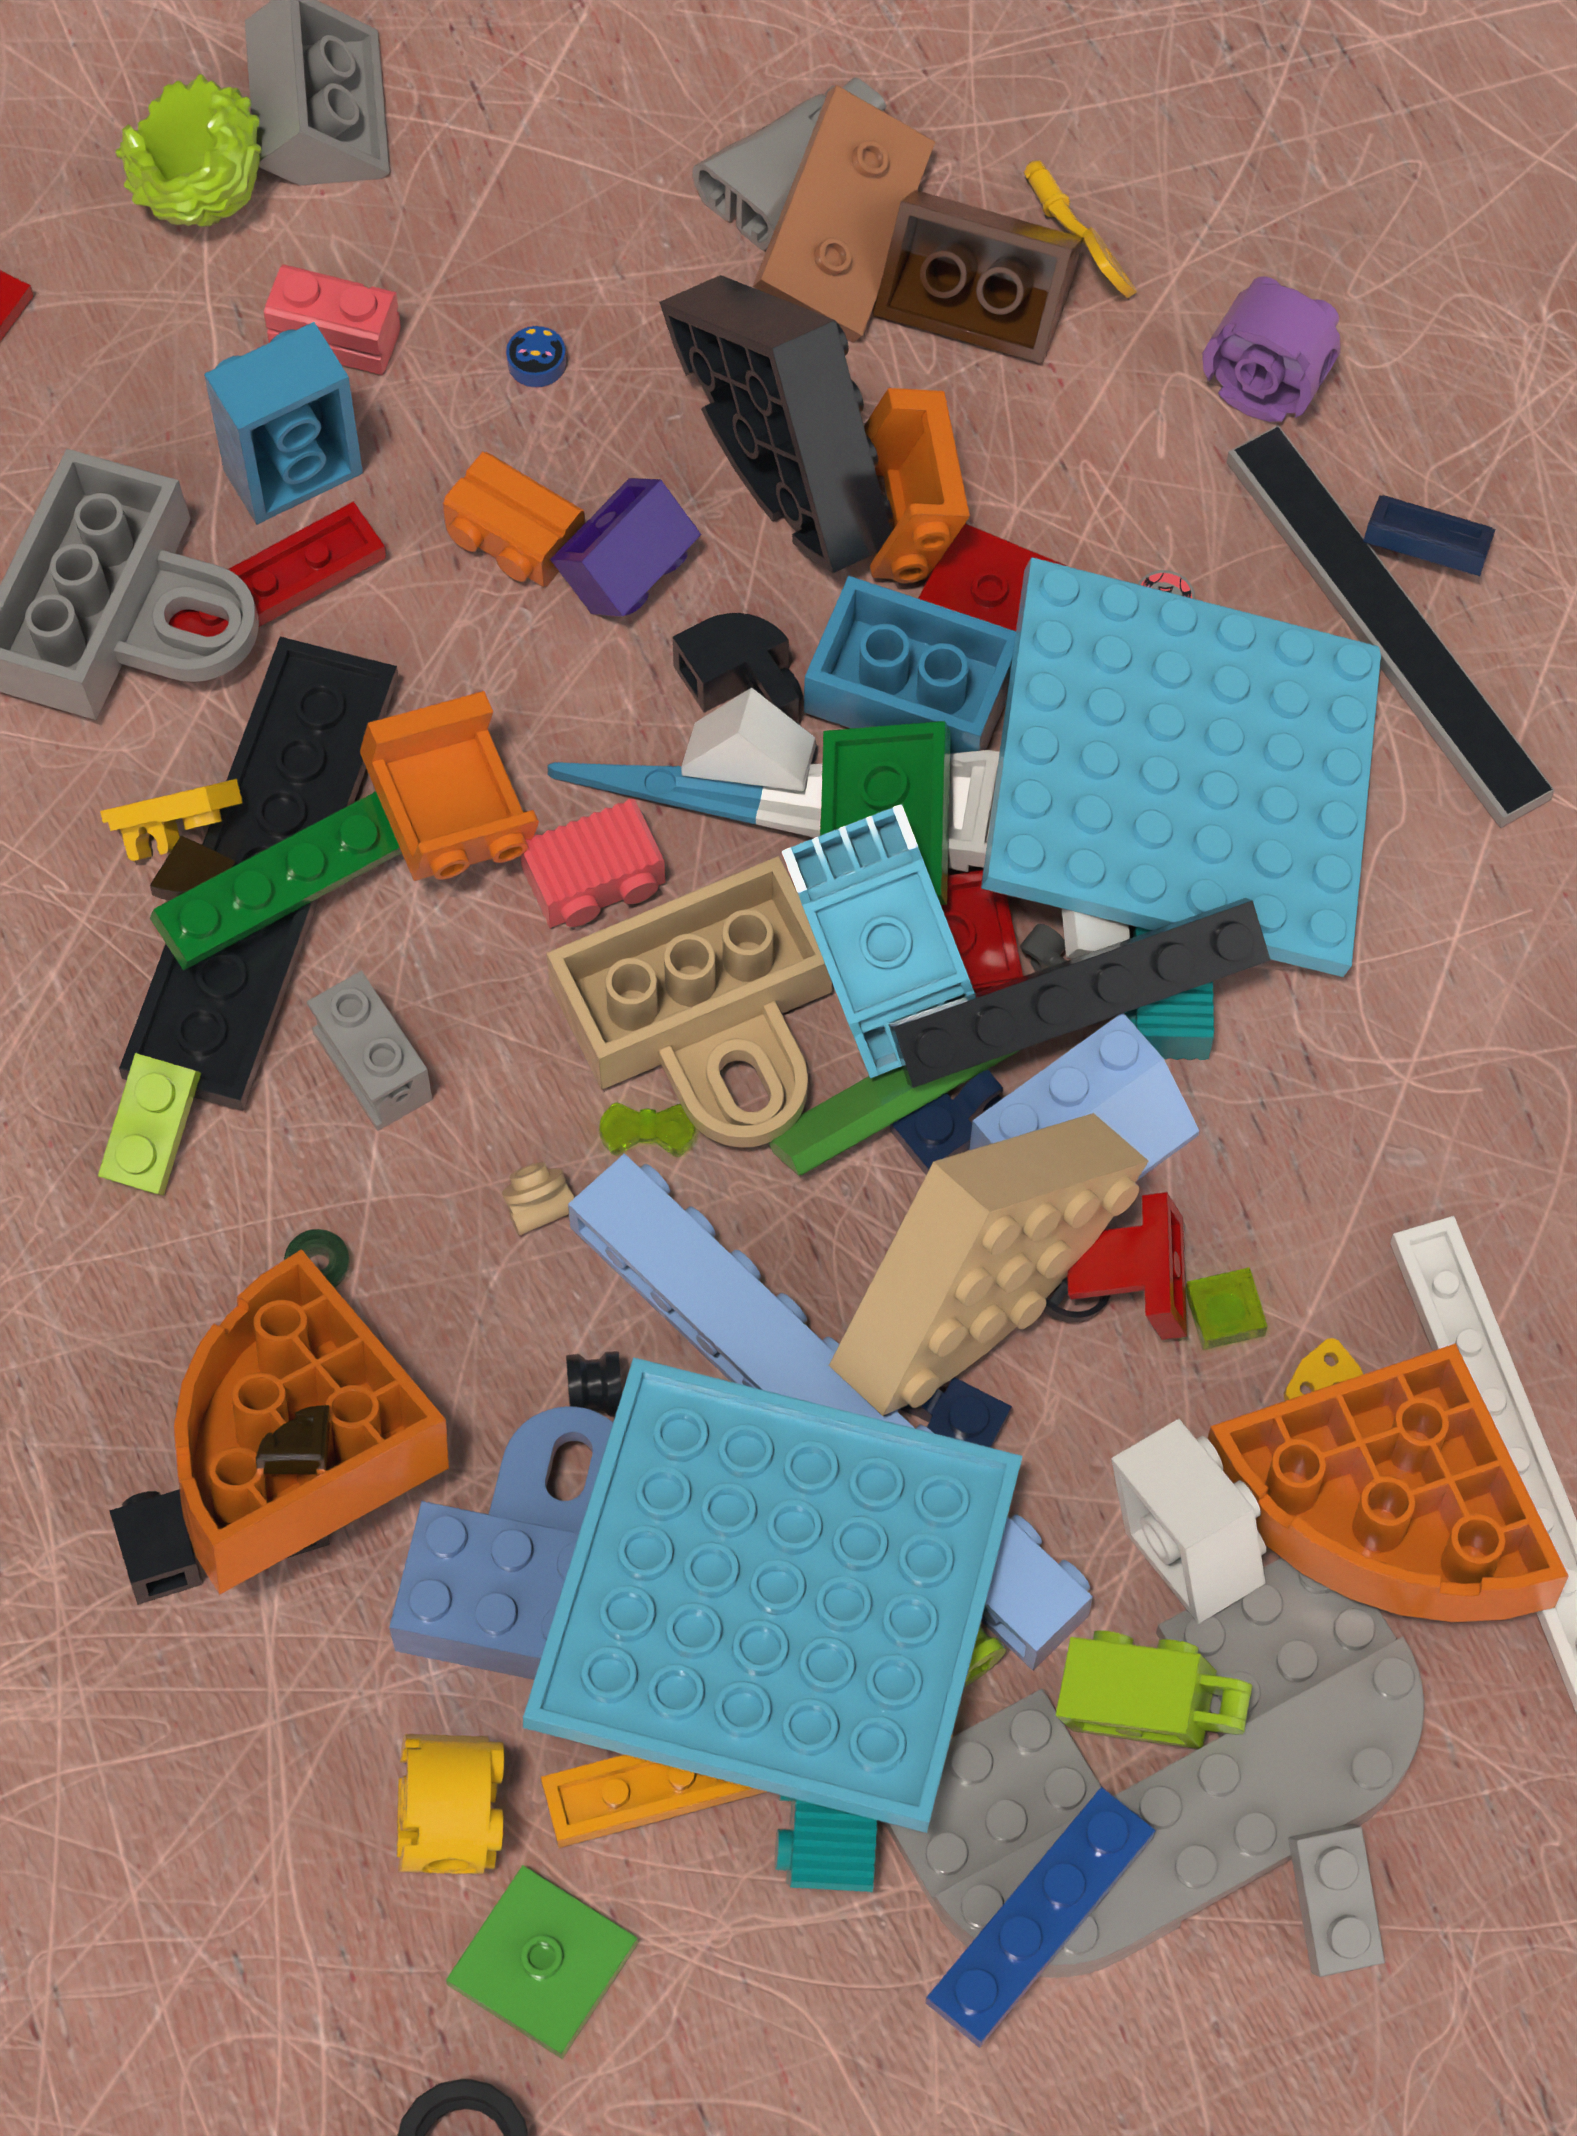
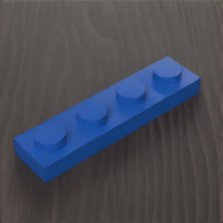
[926,1787,1155,2048]

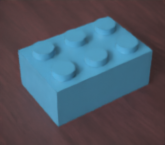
[204,322,363,525]
[804,575,1016,754]

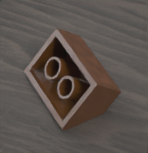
[873,190,1083,364]

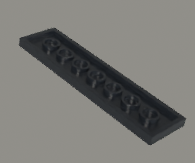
[119,637,399,1111]

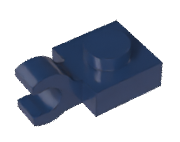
[890,1069,1003,1175]
[900,1377,1012,1448]

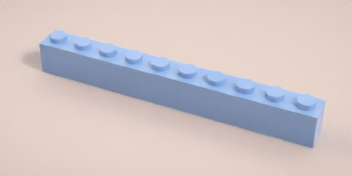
[568,1153,1093,1671]

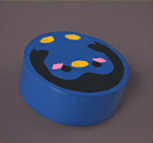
[506,326,567,387]

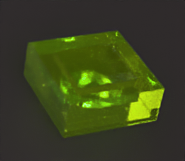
[1186,1267,1268,1350]

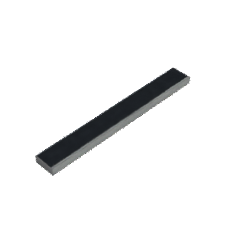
[1227,425,1554,828]

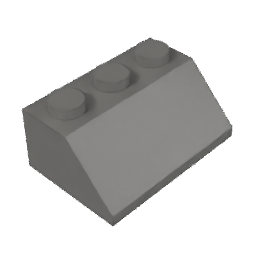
[245,0,390,186]

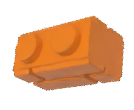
[443,451,585,587]

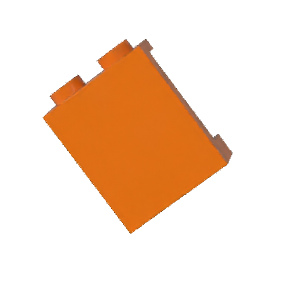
[864,388,970,583]
[360,691,539,881]

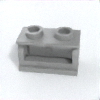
[306,970,432,1131]

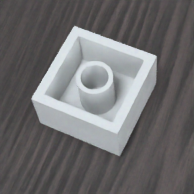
[1111,1419,1267,1624]

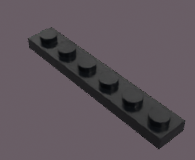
[889,898,1271,1088]

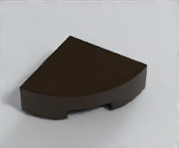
[150,835,237,901]
[256,1405,330,1474]

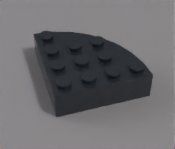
[659,275,893,573]

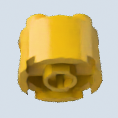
[397,1734,504,1874]

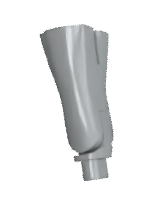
[692,77,886,251]

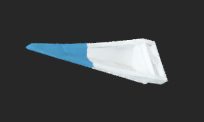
[548,750,1000,872]

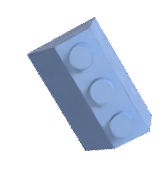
[970,1013,1199,1180]

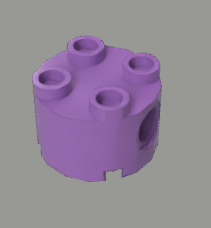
[1202,277,1340,422]

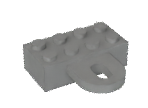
[0,449,259,720]

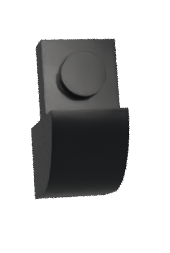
[672,613,803,724]

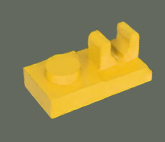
[100,779,243,861]

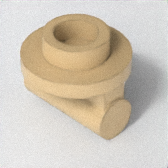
[502,1162,574,1236]

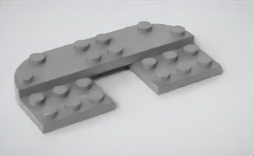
[883,1558,1424,1978]

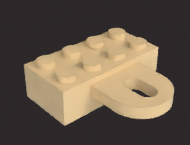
[546,856,832,1147]

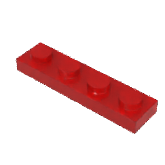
[169,501,386,637]

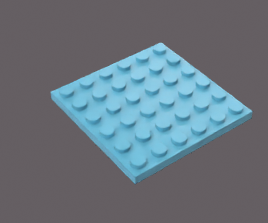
[981,557,1381,977]
[523,1357,1023,1833]

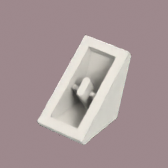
[681,688,816,791]

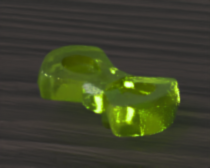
[598,1102,697,1157]

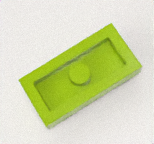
[98,1053,201,1196]

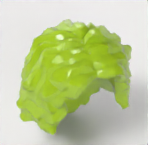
[116,74,261,227]

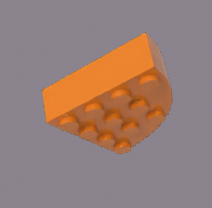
[174,1249,449,1595]
[1207,1343,1569,1622]

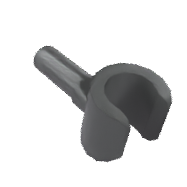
[1020,923,1067,972]

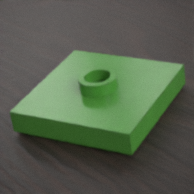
[446,1865,638,2059]

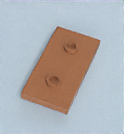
[752,85,935,343]

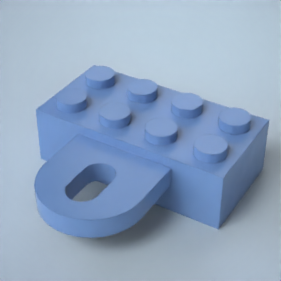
[389,1407,613,1680]

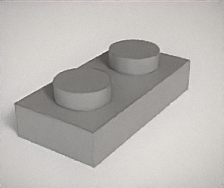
[1288,1824,1385,1977]

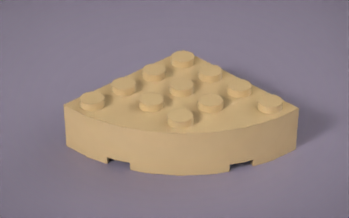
[829,1113,1148,1416]

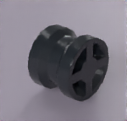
[566,1351,622,1417]

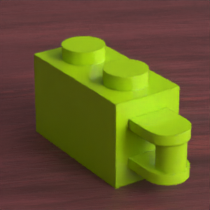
[1055,1631,1253,1749]

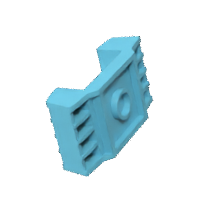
[782,804,975,1078]

